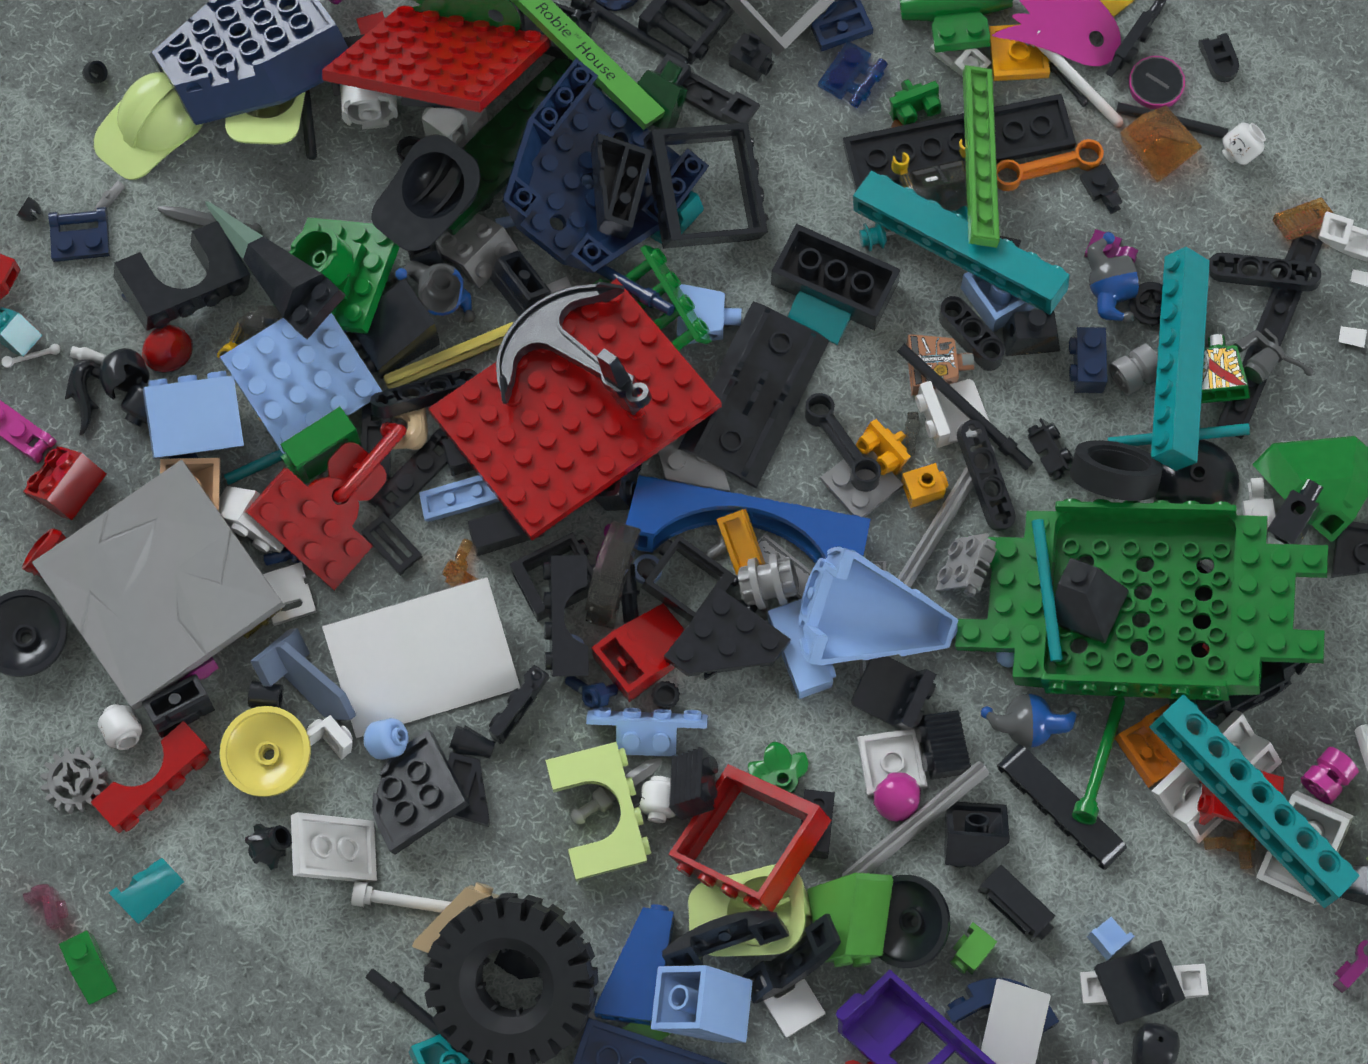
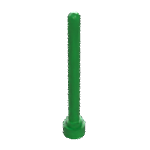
[1072,696,1125,824]

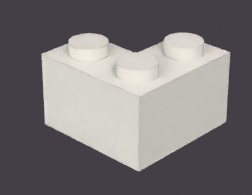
[422,107,488,148]
[219,486,284,553]

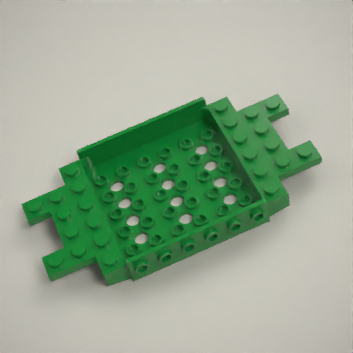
[955,498,1328,701]

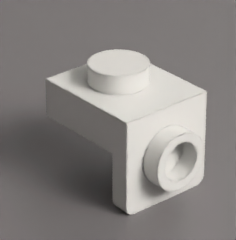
[306,715,353,760]

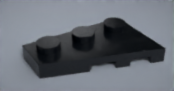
[1331,521,1368,578]

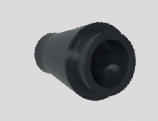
[449,725,496,759]

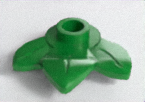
[748,741,808,794]

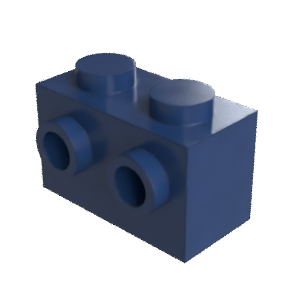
[1069,327,1107,393]

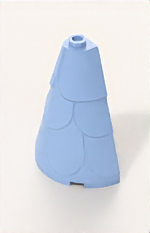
[798,547,958,666]

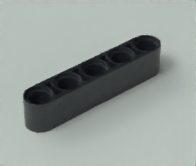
[997,744,1127,870]

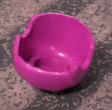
[873,772,921,822]

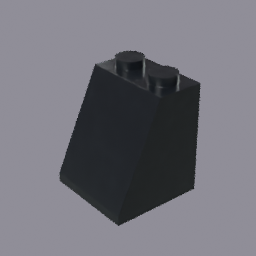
[348,279,440,379]

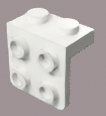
[915,379,989,448]

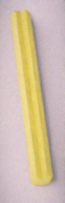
[384,322,514,389]

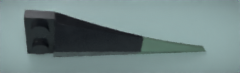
[205,201,346,339]

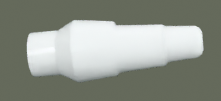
[70,346,106,364]

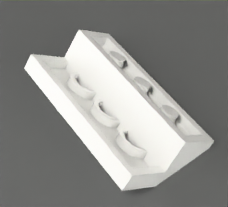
[1152,710,1282,844]

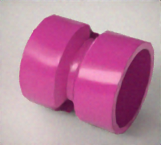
[1300,747,1359,805]

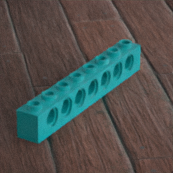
[1149,694,1360,908]

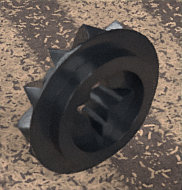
[1128,282,1163,327]

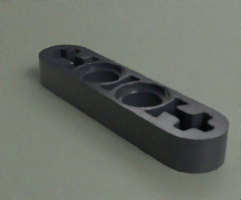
[1209,252,1321,292]
[370,368,477,419]
[957,420,1016,531]

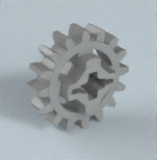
[40,747,108,814]

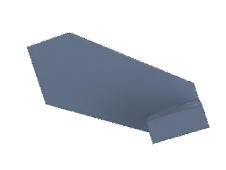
[250,628,356,720]

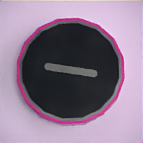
[1129,56,1185,109]

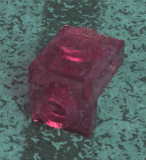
[23,884,68,930]

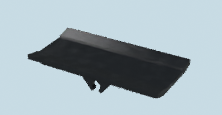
[678,301,830,488]

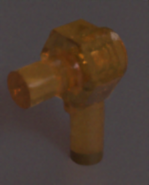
[442,539,478,587]
[1204,830,1256,869]

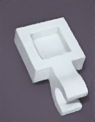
[1242,478,1275,527]

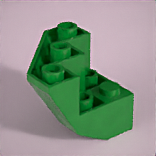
[1252,436,1368,542]

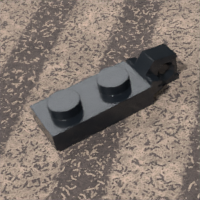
[489,665,549,744]

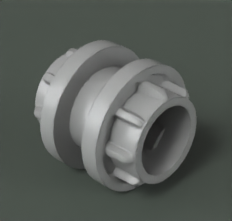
[738,553,799,610]

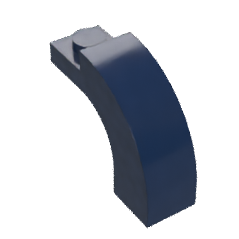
[944,978,1059,1033]

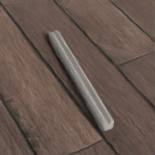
[897,444,995,588]
[842,761,989,877]

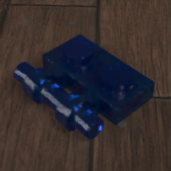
[818,41,888,108]

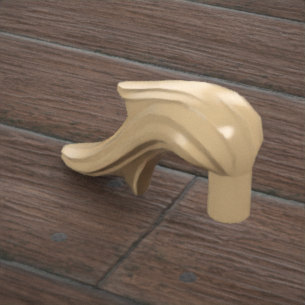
[393,397,428,450]

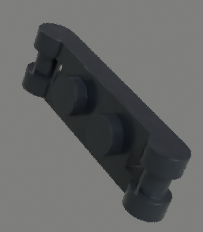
[368,428,448,520]

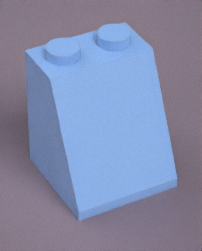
[651,965,753,1043]

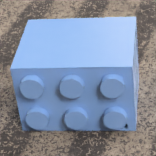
[143,371,244,459]

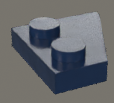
[811,0,873,52]

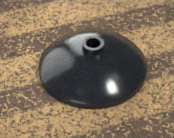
[1155,440,1239,505]
[0,589,68,677]
[879,875,950,968]

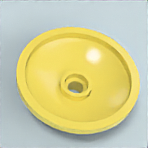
[220,706,311,797]

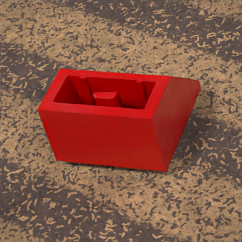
[23,446,107,521]

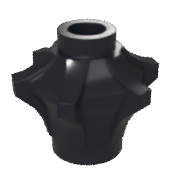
[245,824,292,870]

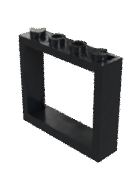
[643,123,769,249]

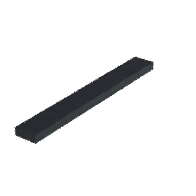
[1216,231,1323,439]

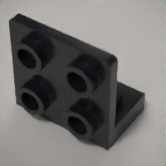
[1094,940,1186,1025]

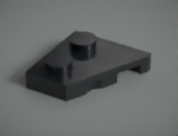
[448,752,490,827]

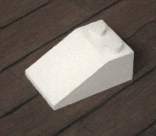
[1256,791,1354,904]

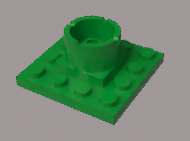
[269,217,400,334]

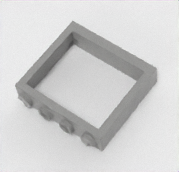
[725,0,835,56]

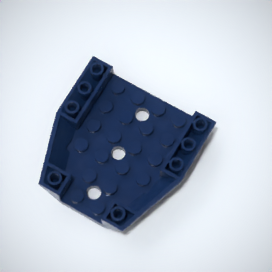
[149,0,348,125]
[502,58,709,273]

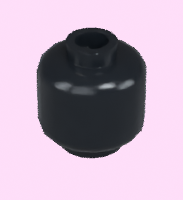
[121,382,149,427]

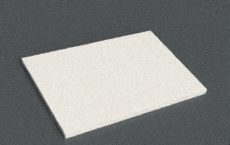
[322,577,520,738]

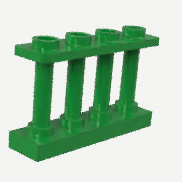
[593,245,712,351]

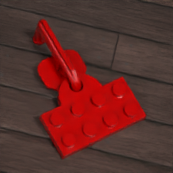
[245,422,406,591]

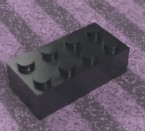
[771,223,901,331]

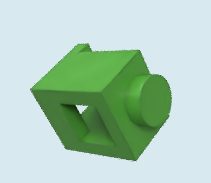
[950,922,997,975]

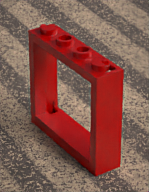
[668,764,832,912]

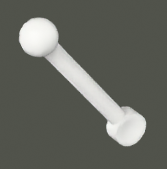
[1,344,61,368]

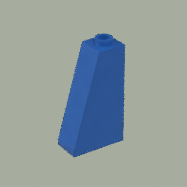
[594,904,675,1026]

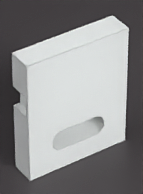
[263,562,317,626]
[763,979,826,1038]

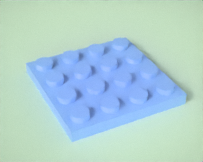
[220,313,382,454]

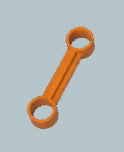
[996,139,1104,191]

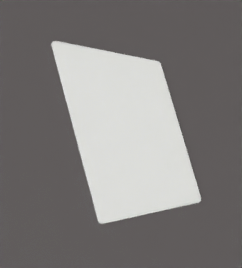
[981,979,1051,1064]

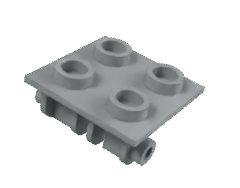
[935,533,997,597]

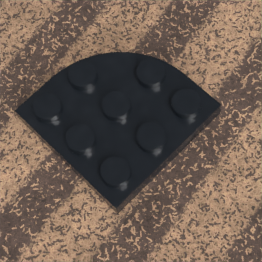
[372,730,470,855]

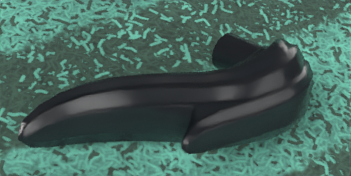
[65,360,100,435]

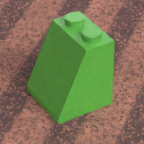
[807,873,893,967]

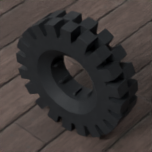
[423,893,599,1064]

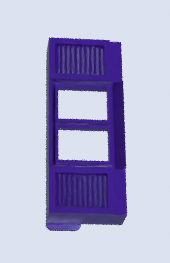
[836,969,996,1064]

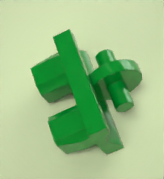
[889,79,941,125]

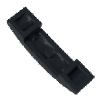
[654,53,760,124]
[662,910,789,966]
[742,914,841,1004]

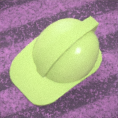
[94,72,204,180]
[225,92,305,145]
[688,864,813,957]

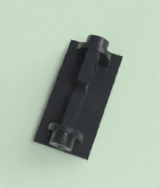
[1027,418,1073,480]

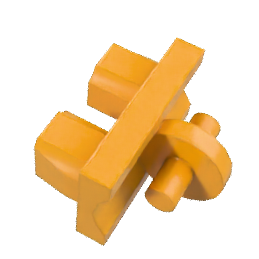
[856,419,911,476]

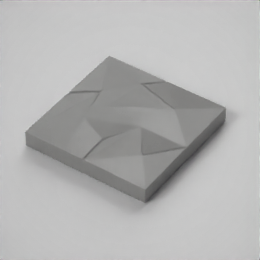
[32,459,285,710]

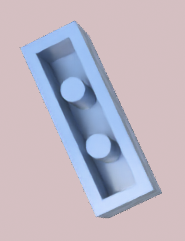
[767,599,836,699]

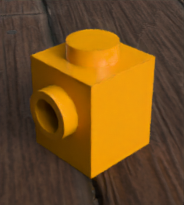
[901,463,948,508]

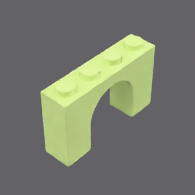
[545,742,651,881]

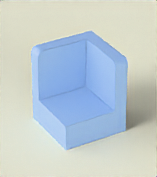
[1087,917,1135,961]

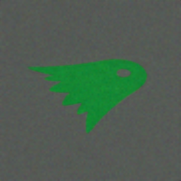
[413,0,521,31]

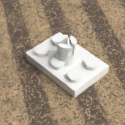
[291,812,377,883]

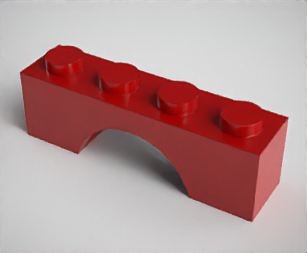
[91,721,211,833]

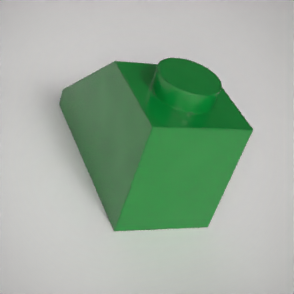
[59,930,118,1005]

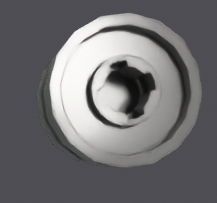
[1109,344,1158,396]

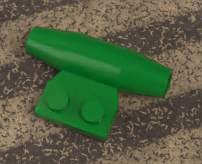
[900,0,1013,53]

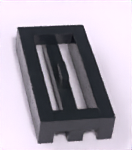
[361,513,423,576]

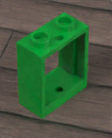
[280,406,361,485]

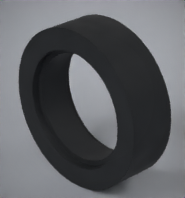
[1070,440,1163,501]

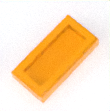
[716,509,766,575]

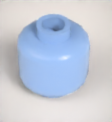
[364,718,409,760]

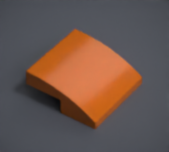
[1114,704,1182,788]

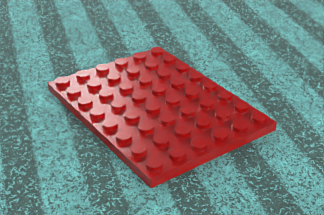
[428,279,722,541]

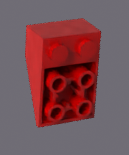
[591,603,685,702]

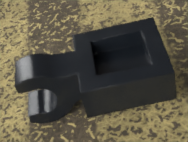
[1080,163,1122,214]

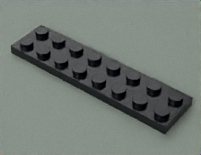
[843,93,1076,192]

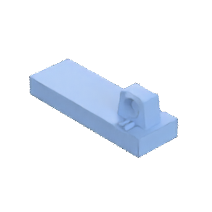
[419,475,500,522]

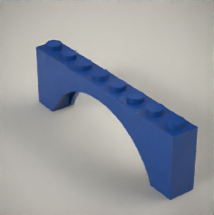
[623,475,871,564]

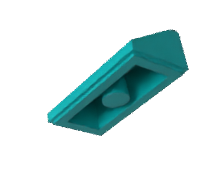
[788,291,851,345]

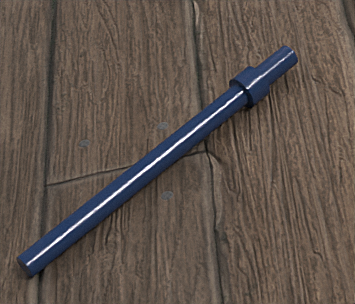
[596,265,675,316]

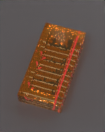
[1272,197,1333,241]

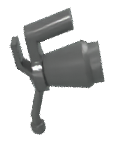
[1233,328,1313,384]

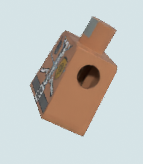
[906,335,974,396]

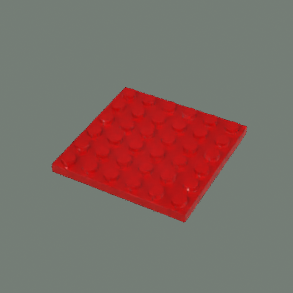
[322,6,551,113]

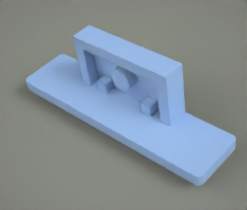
[586,707,708,756]

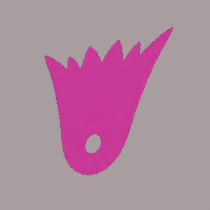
[992,0,1121,66]

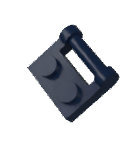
[48,207,110,262]

